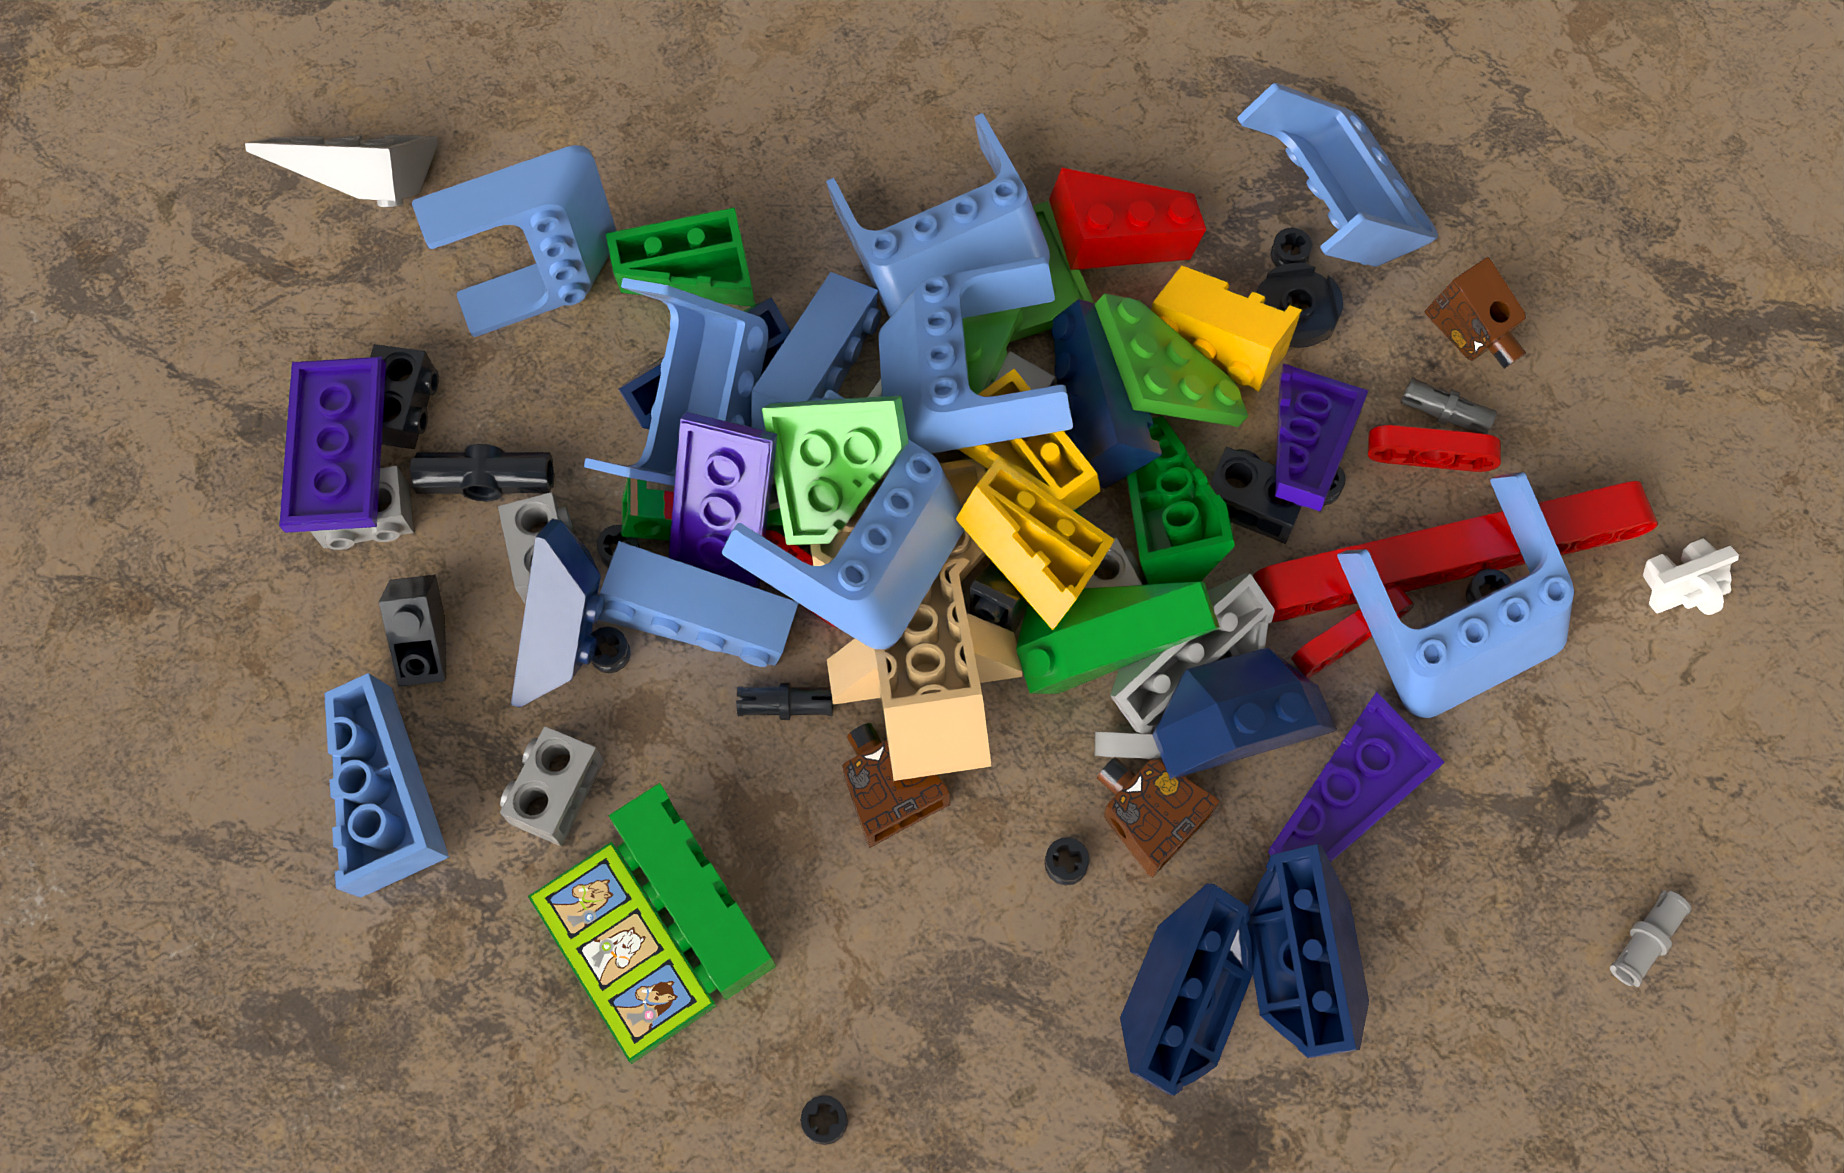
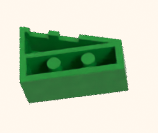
[606,208,755,307]

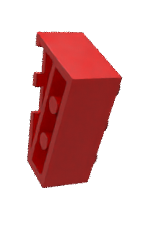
[1049,167,1206,270]

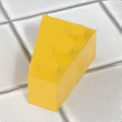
[1151,265,1302,392]
[956,458,1115,630]

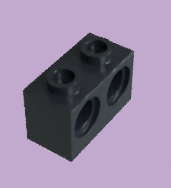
[370,344,439,449]
[1210,446,1302,544]

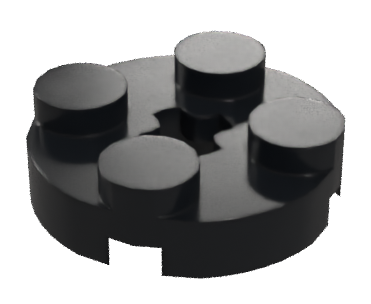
[1256,263,1343,348]

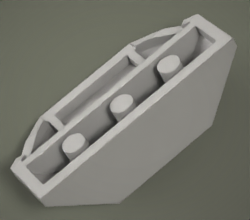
[1110,573,1275,734]

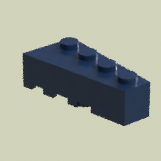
[1052,299,1162,489]

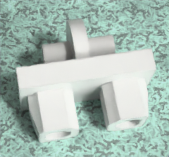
[1643,538,1739,615]

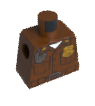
[1424,257,1526,369]
[842,723,950,848]
[1097,757,1220,878]

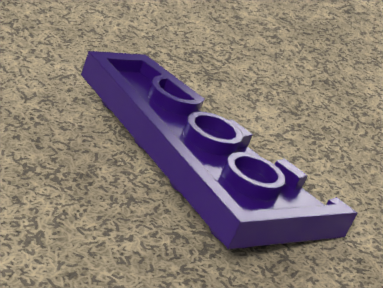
[1275,363,1369,512]
[1267,692,1445,863]

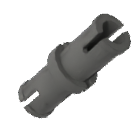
[1400,377,1497,434]

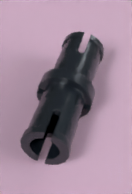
[736,683,833,720]

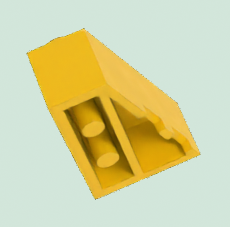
[958,368,1100,511]

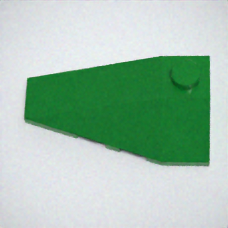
[1127,416,1235,585]
[1016,582,1220,694]

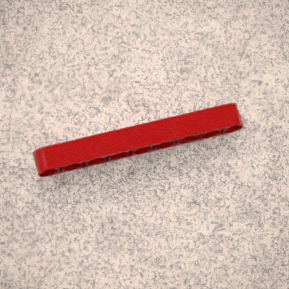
[1252,481,1659,622]

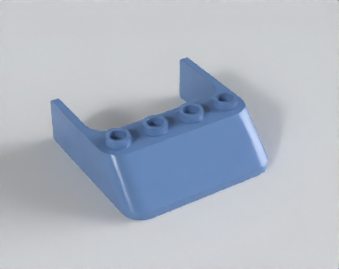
[1237,83,1438,267]
[826,113,1050,318]
[412,145,617,337]
[879,257,1073,453]
[584,278,768,486]
[722,390,964,649]
[1337,472,1574,718]

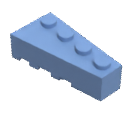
[751,272,881,431]
[599,541,798,667]
[324,673,449,898]

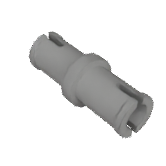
[1610,890,1692,987]

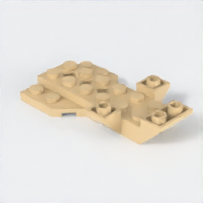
[810,459,1022,781]

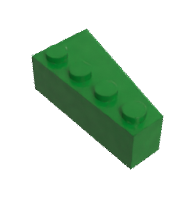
[608,783,776,1000]

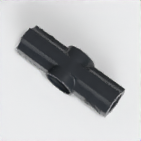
[410,444,555,502]

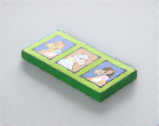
[528,842,717,1064]

